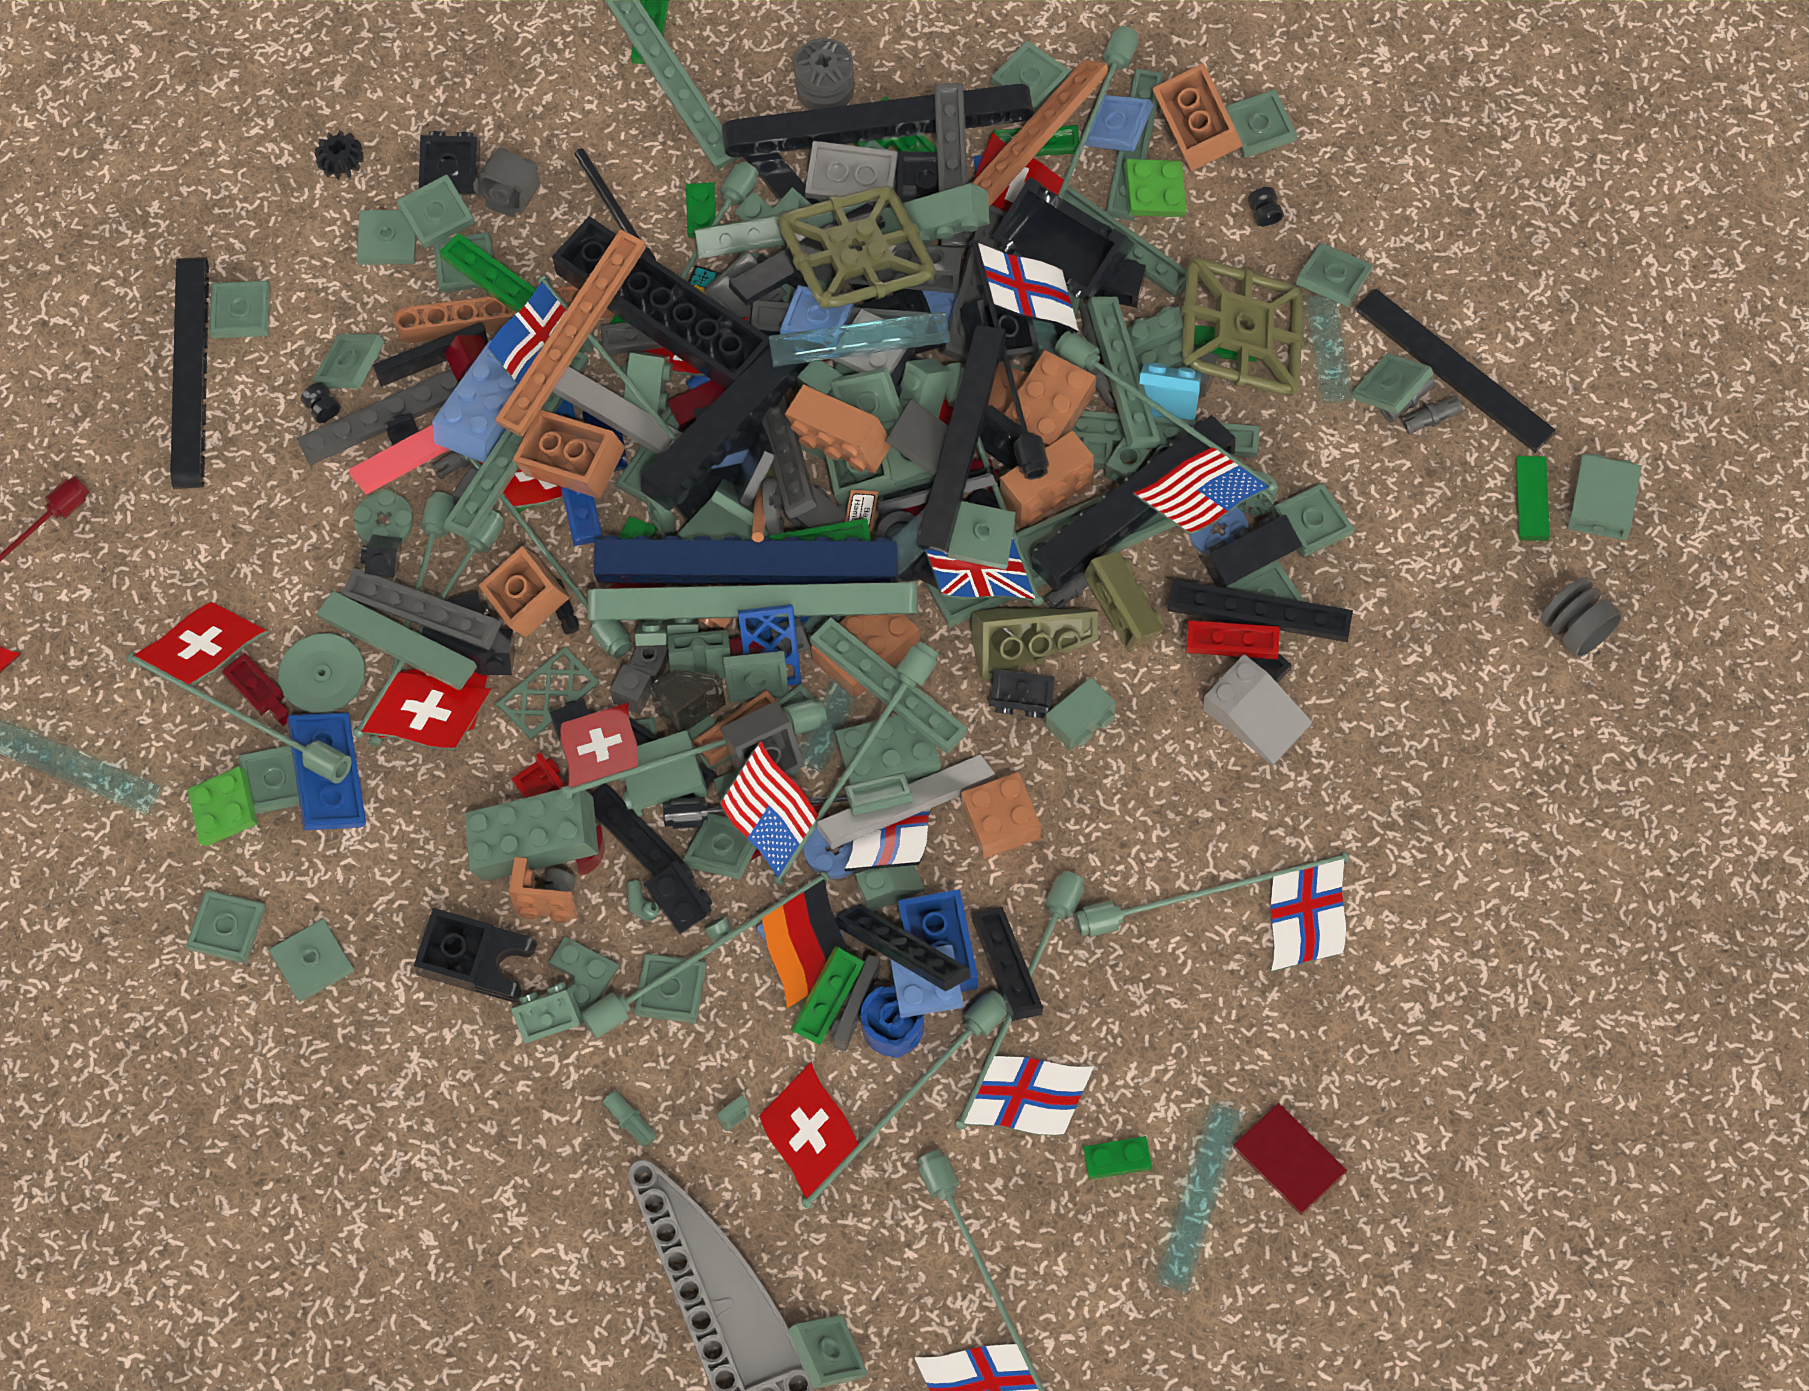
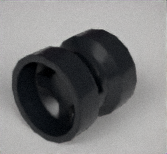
[1248,187,1284,227]
[300,382,341,423]

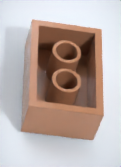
[1152,63,1243,171]
[1004,350,1096,448]
[785,384,891,474]
[513,410,625,499]
[1000,430,1094,529]
[811,615,920,700]

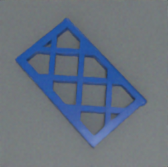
[738,604,802,685]

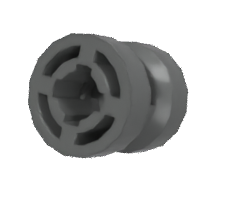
[542,868,576,892]

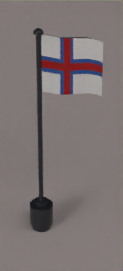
[969,238,1079,480]
[663,795,932,872]

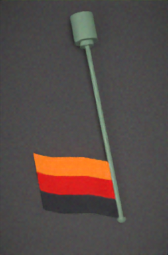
[580,871,848,1039]

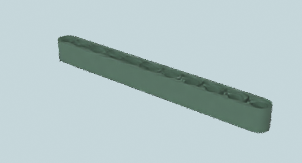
[587,582,918,621]

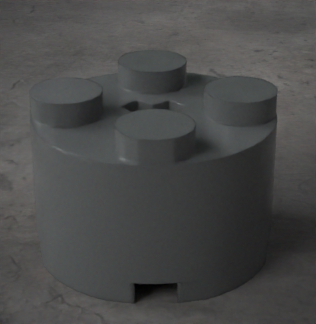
[473,148,540,217]

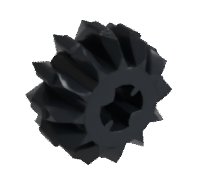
[315,130,364,180]

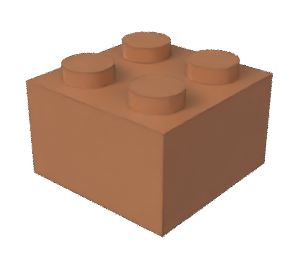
[479,546,570,638]
[961,772,1041,859]

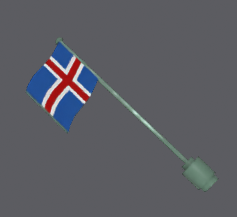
[488,276,682,446]

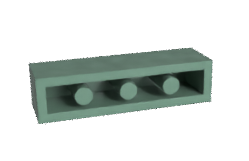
[880,183,989,245]

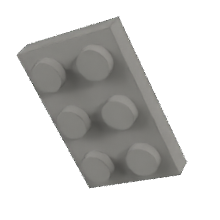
[805,141,898,208]

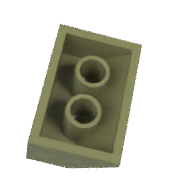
[1083,552,1164,652]

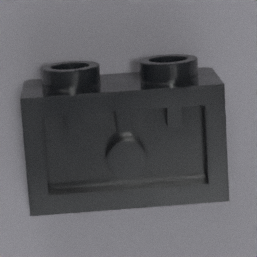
[644,860,713,935]

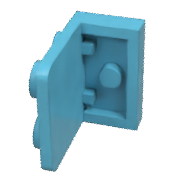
[1139,363,1202,420]

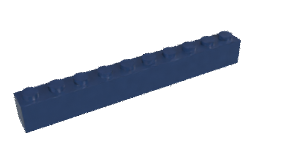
[593,535,899,585]

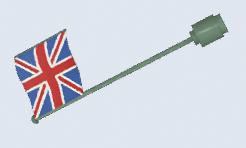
[918,363,1044,606]

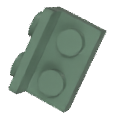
[511,981,584,1044]

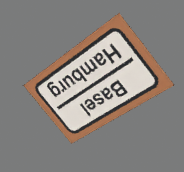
[845,490,879,536]

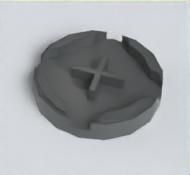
[762,477,784,536]

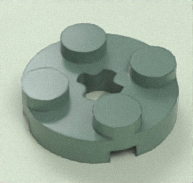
[353,489,414,545]

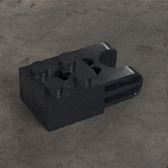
[413,908,537,1002]

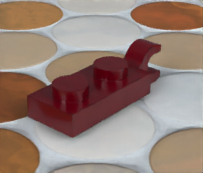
[221,653,289,727]

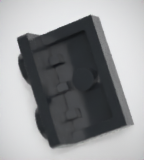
[989,669,1055,718]

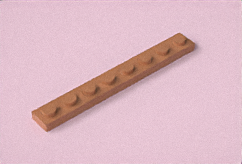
[973,59,1109,207]
[495,229,646,437]

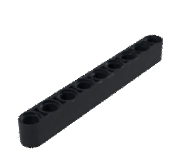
[170,257,209,489]

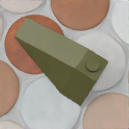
[972,608,1098,680]

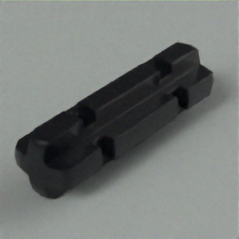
[556,579,579,635]

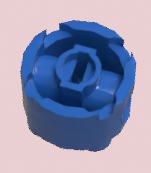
[861,985,924,1058]

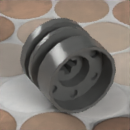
[794,38,855,110]
[1540,577,1623,658]

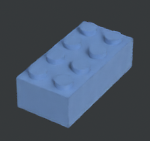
[432,340,517,463]

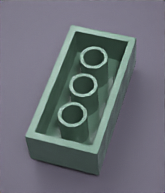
[465,789,599,881]

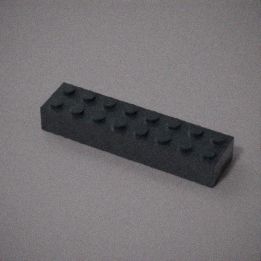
[552,216,772,390]

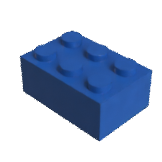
[898,889,978,992]

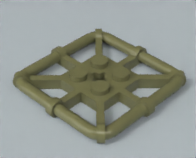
[778,185,936,310]
[1181,257,1305,396]

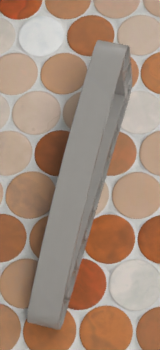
[628,1160,814,1391]

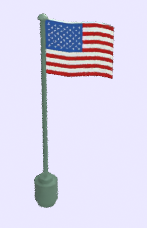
[1055,331,1277,534]
[719,641,939,885]

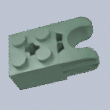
[826,428,936,509]

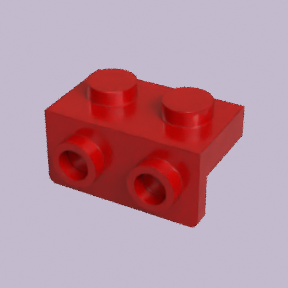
[511,752,569,798]

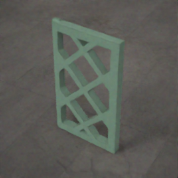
[495,646,600,740]

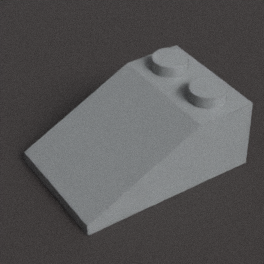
[1203,655,1313,765]

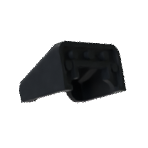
[992,177,1135,301]

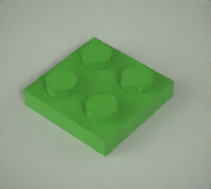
[1124,159,1187,217]
[188,766,258,846]

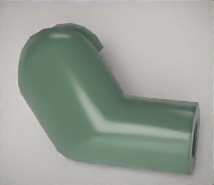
[626,881,660,921]

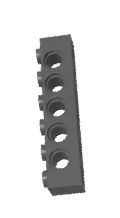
[787,233,963,293]

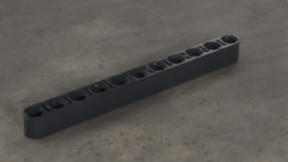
[722,84,1034,158]

